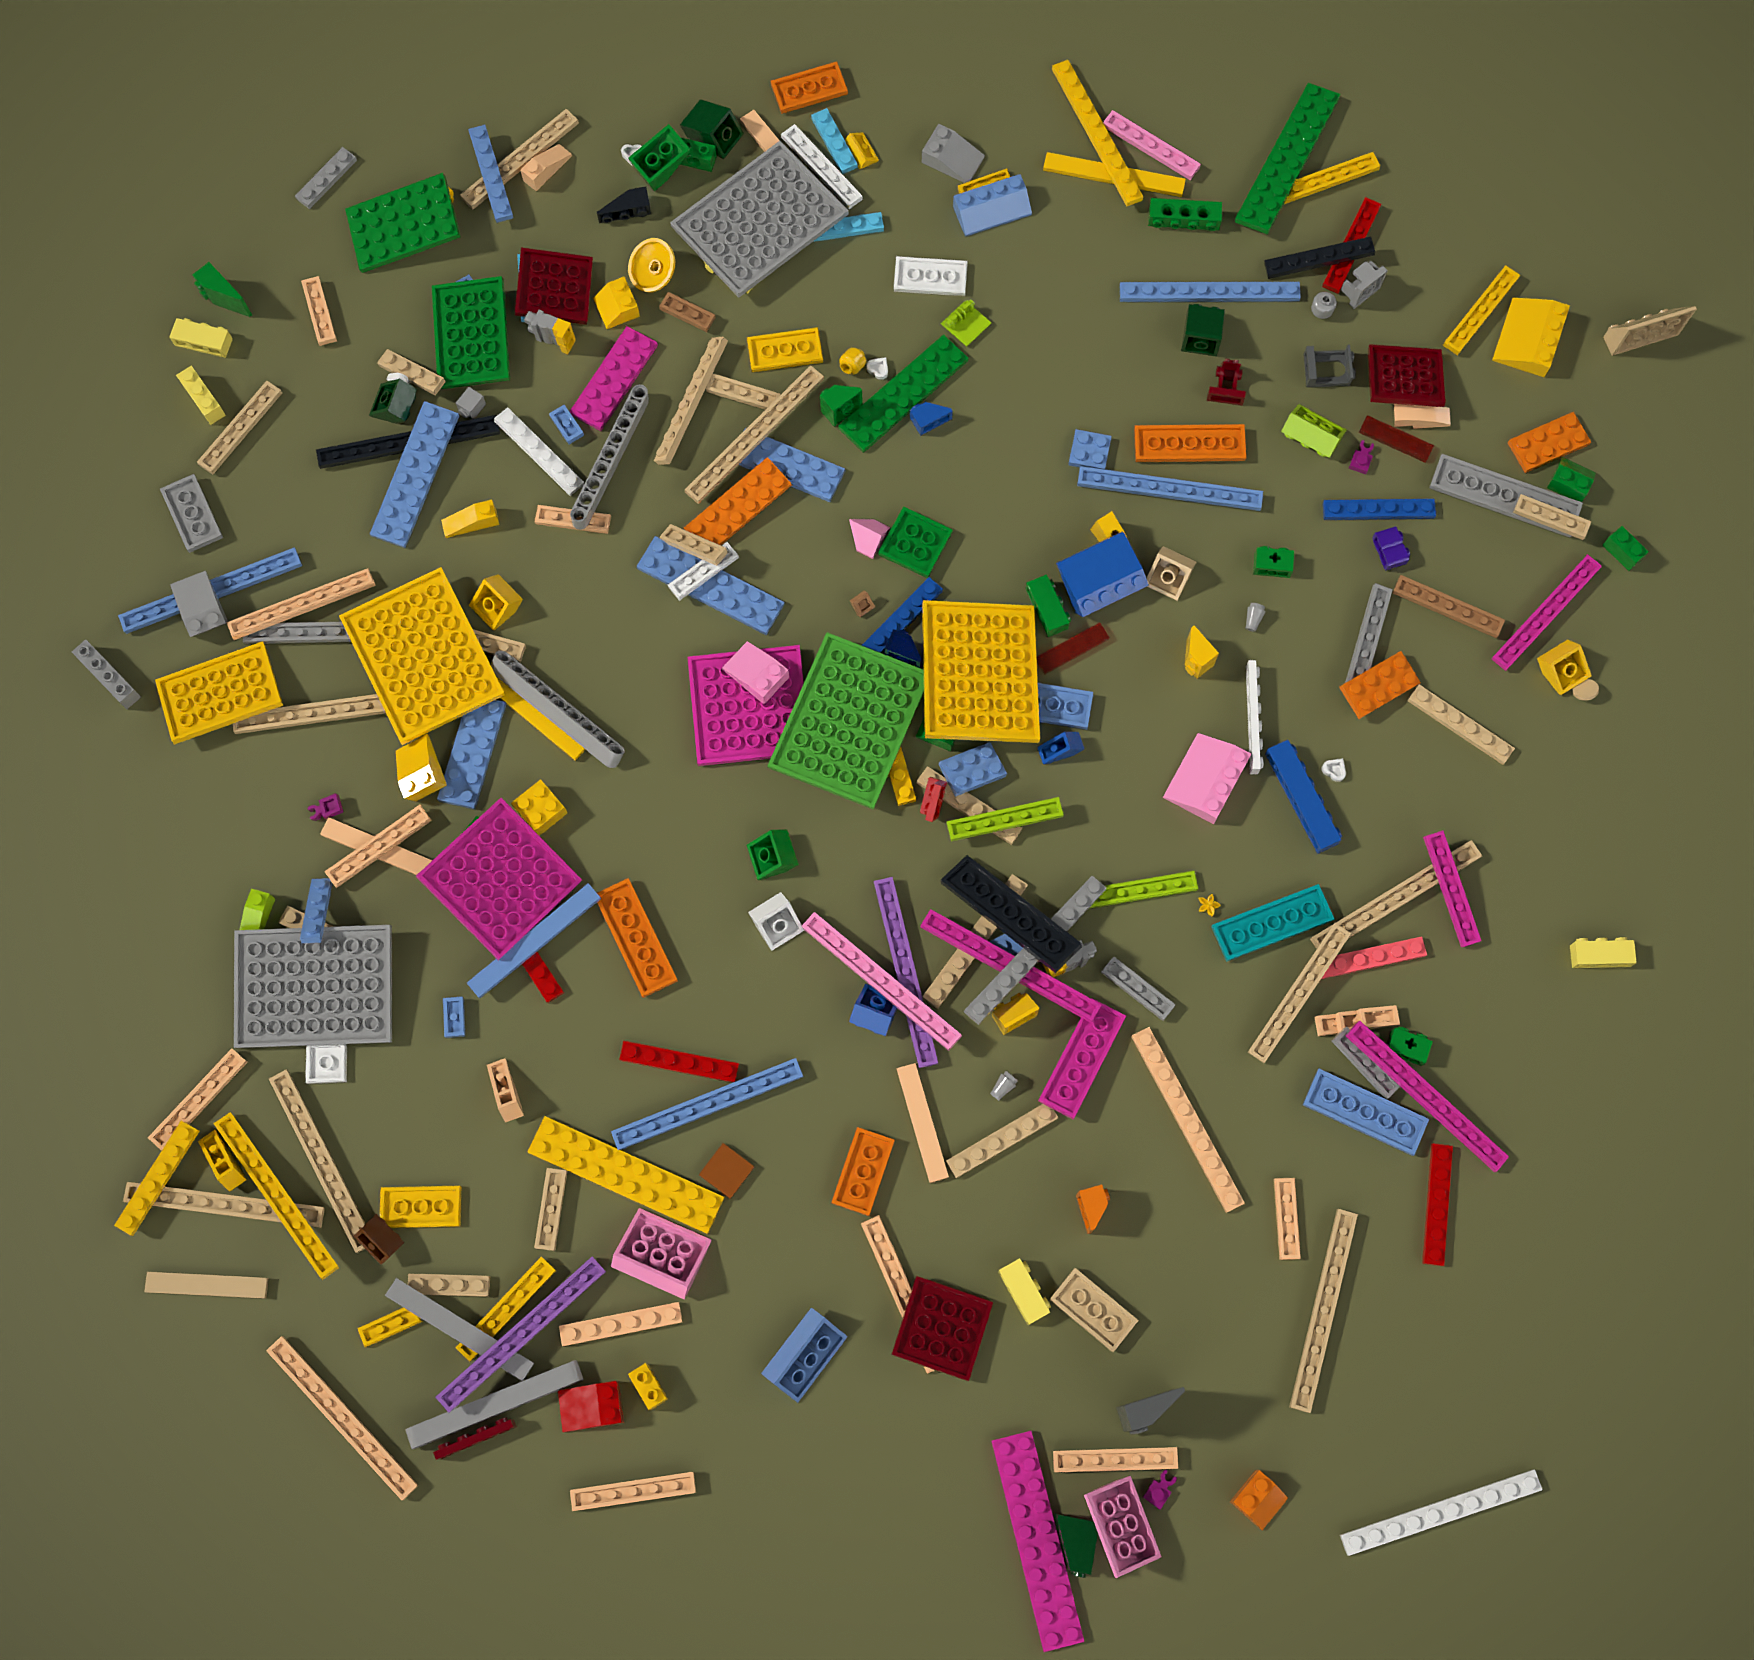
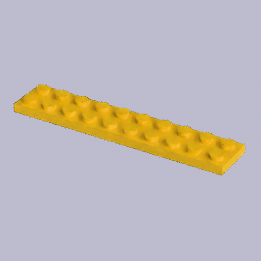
[527,1116,725,1234]

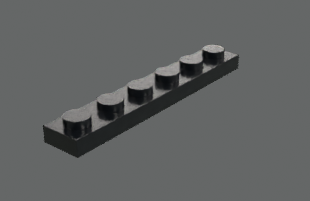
[1264,236,1375,279]

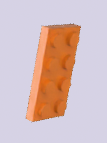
[771,61,848,114]
[1508,412,1591,473]
[1339,651,1421,719]
[831,1127,895,1216]

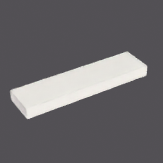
[668,542,739,601]

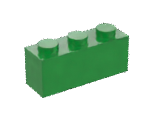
[1025,574,1071,637]

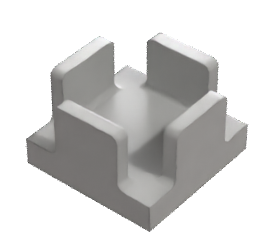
[1341,261,1388,309]

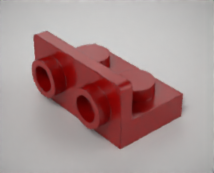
[920,777,947,822]

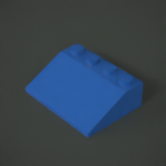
[1056,532,1149,617]

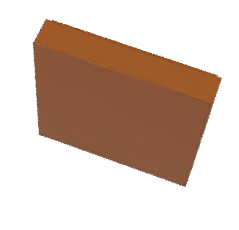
[699,1143,755,1199]

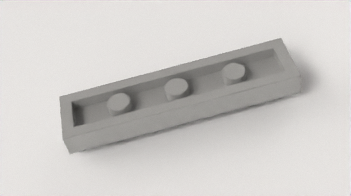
[295,147,357,209]
[1101,957,1175,1021]
[1332,1027,1400,1099]

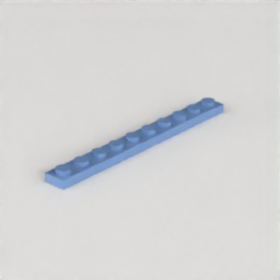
[1119,282,1300,302]
[1077,466,1263,511]
[118,547,302,634]
[611,1058,803,1150]

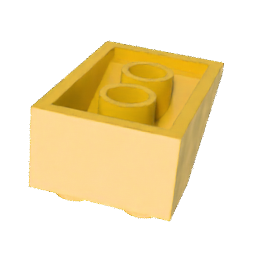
[396,734,447,802]

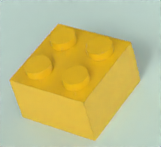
[511,779,568,836]

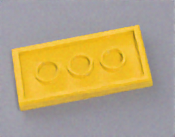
[747,327,823,372]
[380,1186,462,1228]

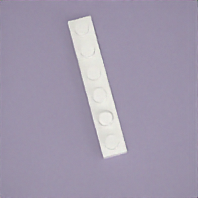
[781,124,863,209]
[494,407,584,496]
[1246,660,1263,774]

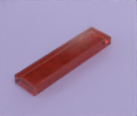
[1359,415,1434,463]
[1036,622,1110,675]

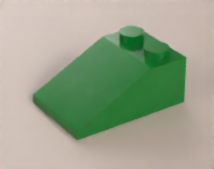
[628,124,691,192]
[192,262,252,317]

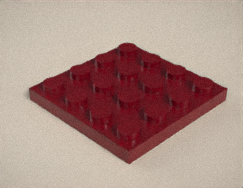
[515,247,593,325]
[1368,344,1446,407]
[891,1276,993,1382]

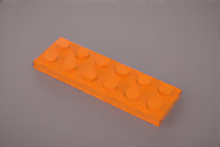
[1134,424,1246,462]
[684,457,792,545]
[597,878,678,998]

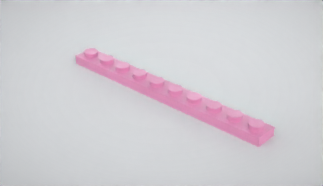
[802,912,962,1051]

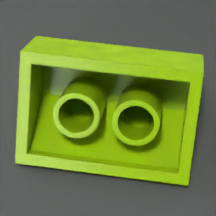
[1281,404,1347,458]

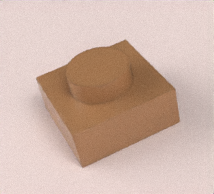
[850,591,875,618]

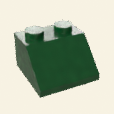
[369,378,417,424]

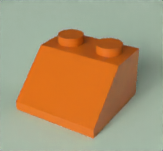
[1076,1184,1110,1234]
[1230,1470,1288,1530]

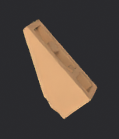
[520,144,572,191]
[487,1058,524,1123]

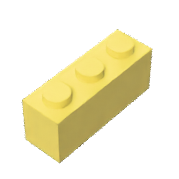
[170,318,233,358]
[176,366,226,425]
[1570,937,1636,968]
[998,1258,1051,1325]

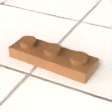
[659,292,716,332]

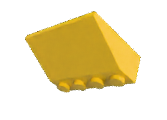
[1492,298,1570,377]

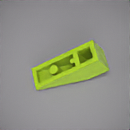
[240,888,275,930]

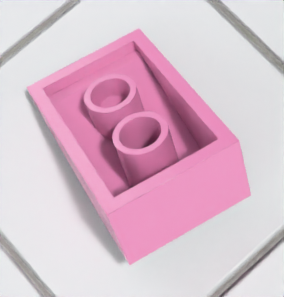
[722,641,789,704]

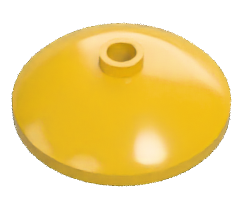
[628,238,675,293]

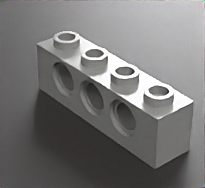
[72,639,141,709]

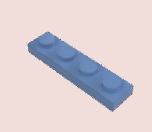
[300,878,332,943]

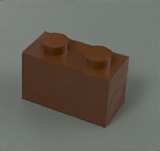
[353,1214,405,1265]

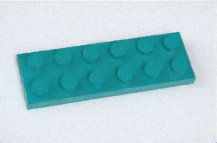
[1211,884,1334,962]

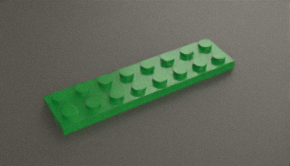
[838,334,969,453]

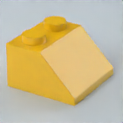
[593,277,640,329]
[469,574,523,631]
[1185,625,1219,679]
[1537,639,1592,695]
[992,993,1039,1035]

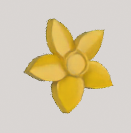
[1198,894,1221,917]

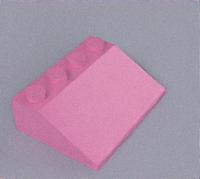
[1163,733,1251,824]
[611,1208,712,1299]
[1084,1476,1162,1578]

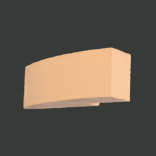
[1394,404,1450,429]

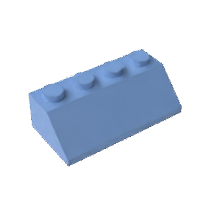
[953,174,1032,237]
[761,1308,848,1403]

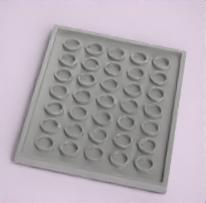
[670,141,849,298]
[234,925,392,1048]

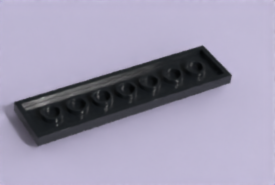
[941,855,1082,973]

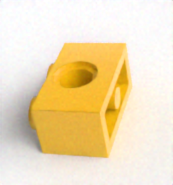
[628,1363,668,1410]

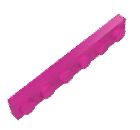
[1423,831,1481,947]

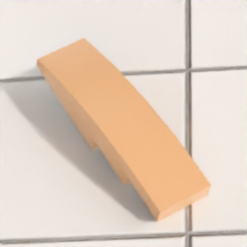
[1314,1005,1400,1036]

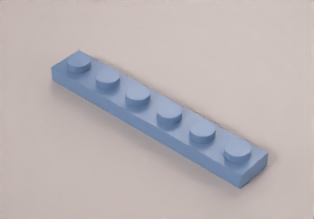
[468,125,513,223]

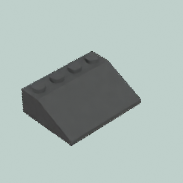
[1116,1387,1185,1434]

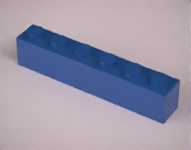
[1265,740,1342,854]

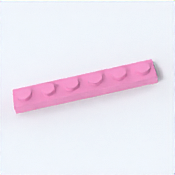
[1103,110,1201,180]

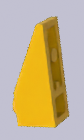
[441,499,500,538]
[198,1130,246,1192]

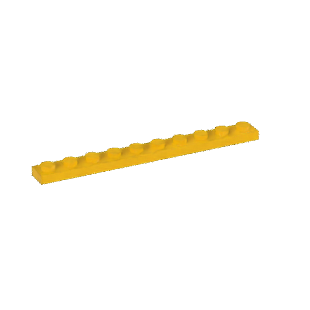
[1052,60,1143,207]
[213,1112,339,1280]

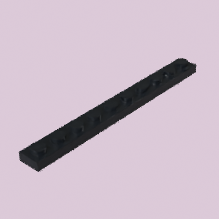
[316,415,501,469]

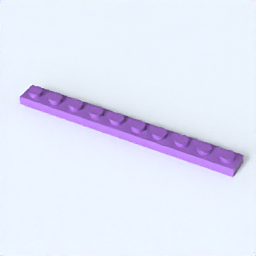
[874,877,938,1069]
[435,1257,606,1413]

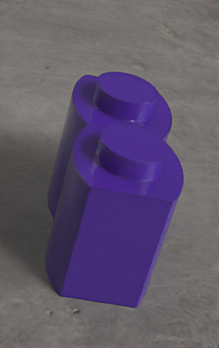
[1372,526,1410,571]

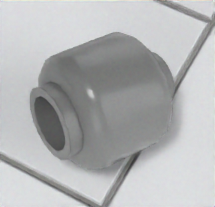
[1311,291,1337,319]

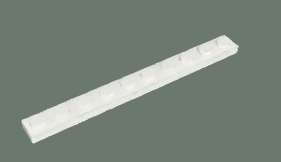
[1340,1470,1542,1556]

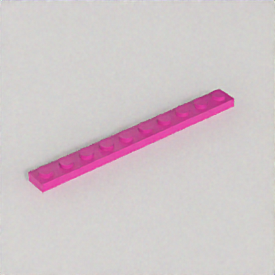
[921,909,1101,1023]
[1345,1021,1509,1172]

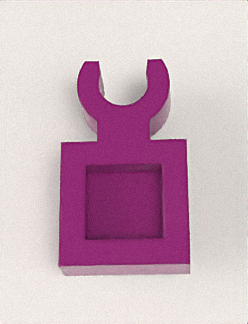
[1348,440,1374,475]
[307,793,343,821]
[1143,1470,1177,1510]

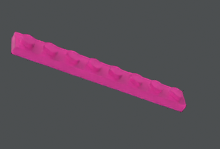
[1492,554,1602,671]

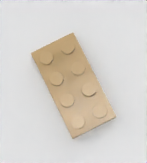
[1049,1268,1139,1353]

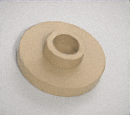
[1573,679,1599,700]

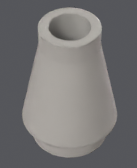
[1245,603,1266,632]
[990,1071,1018,1101]

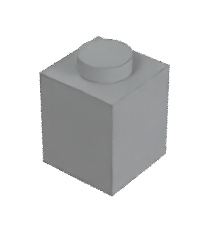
[456,387,486,419]

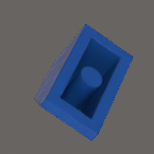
[910,402,953,436]
[1037,732,1084,764]

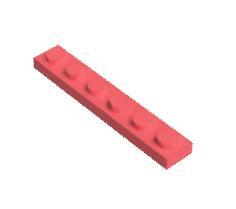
[1321,937,1427,979]

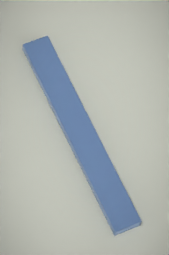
[467,883,601,999]

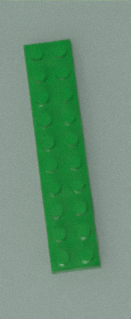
[1235,83,1341,235]

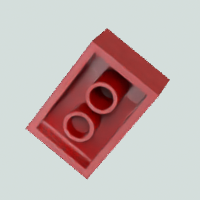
[558,1381,624,1432]

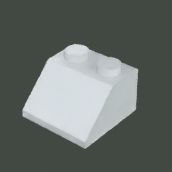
[748,892,804,951]

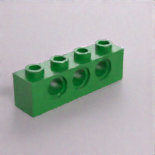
[1148,198,1222,231]

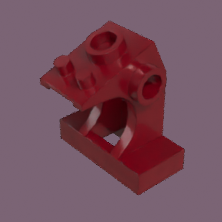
[1206,358,1246,406]

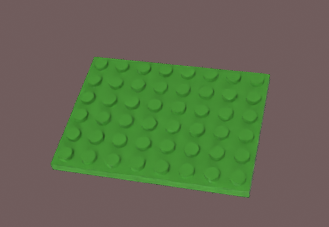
[768,632,924,810]

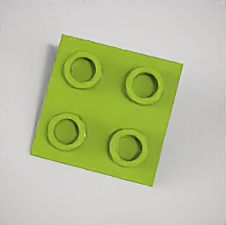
[941,299,992,347]

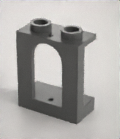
[1303,345,1356,387]

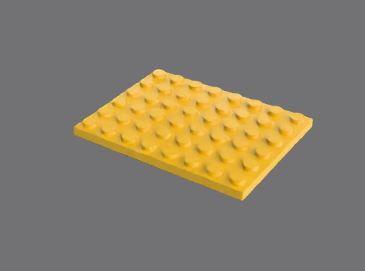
[339,567,505,745]
[922,600,1040,743]

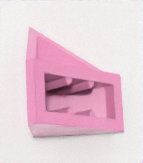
[849,519,891,559]

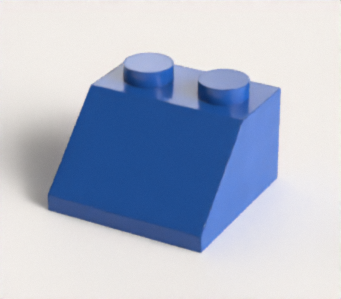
[849,984,898,1036]

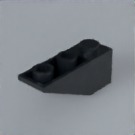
[597,186,651,223]

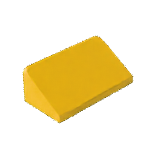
[845,132,879,169]

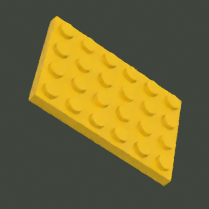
[155,641,283,745]

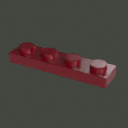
[433,1417,516,1460]

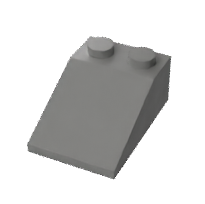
[922,124,985,183]
[170,571,228,637]

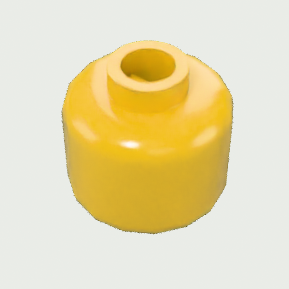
[839,347,866,375]

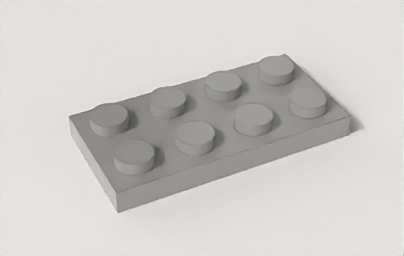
[160,474,223,553]

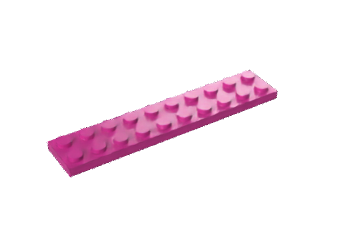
[991,1431,1084,1652]

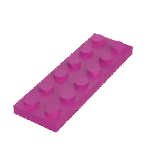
[569,326,658,431]
[1038,998,1126,1120]

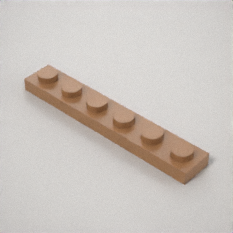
[1392,575,1505,638]

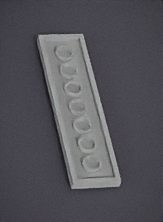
[1429,454,1583,538]

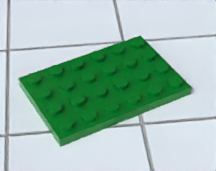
[345,173,461,273]
[432,276,510,390]

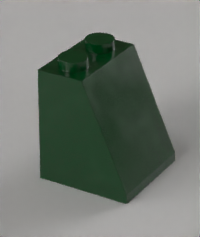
[680,99,744,159]
[1181,304,1225,357]
[1055,1513,1098,1578]

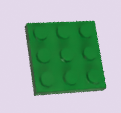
[878,506,953,578]

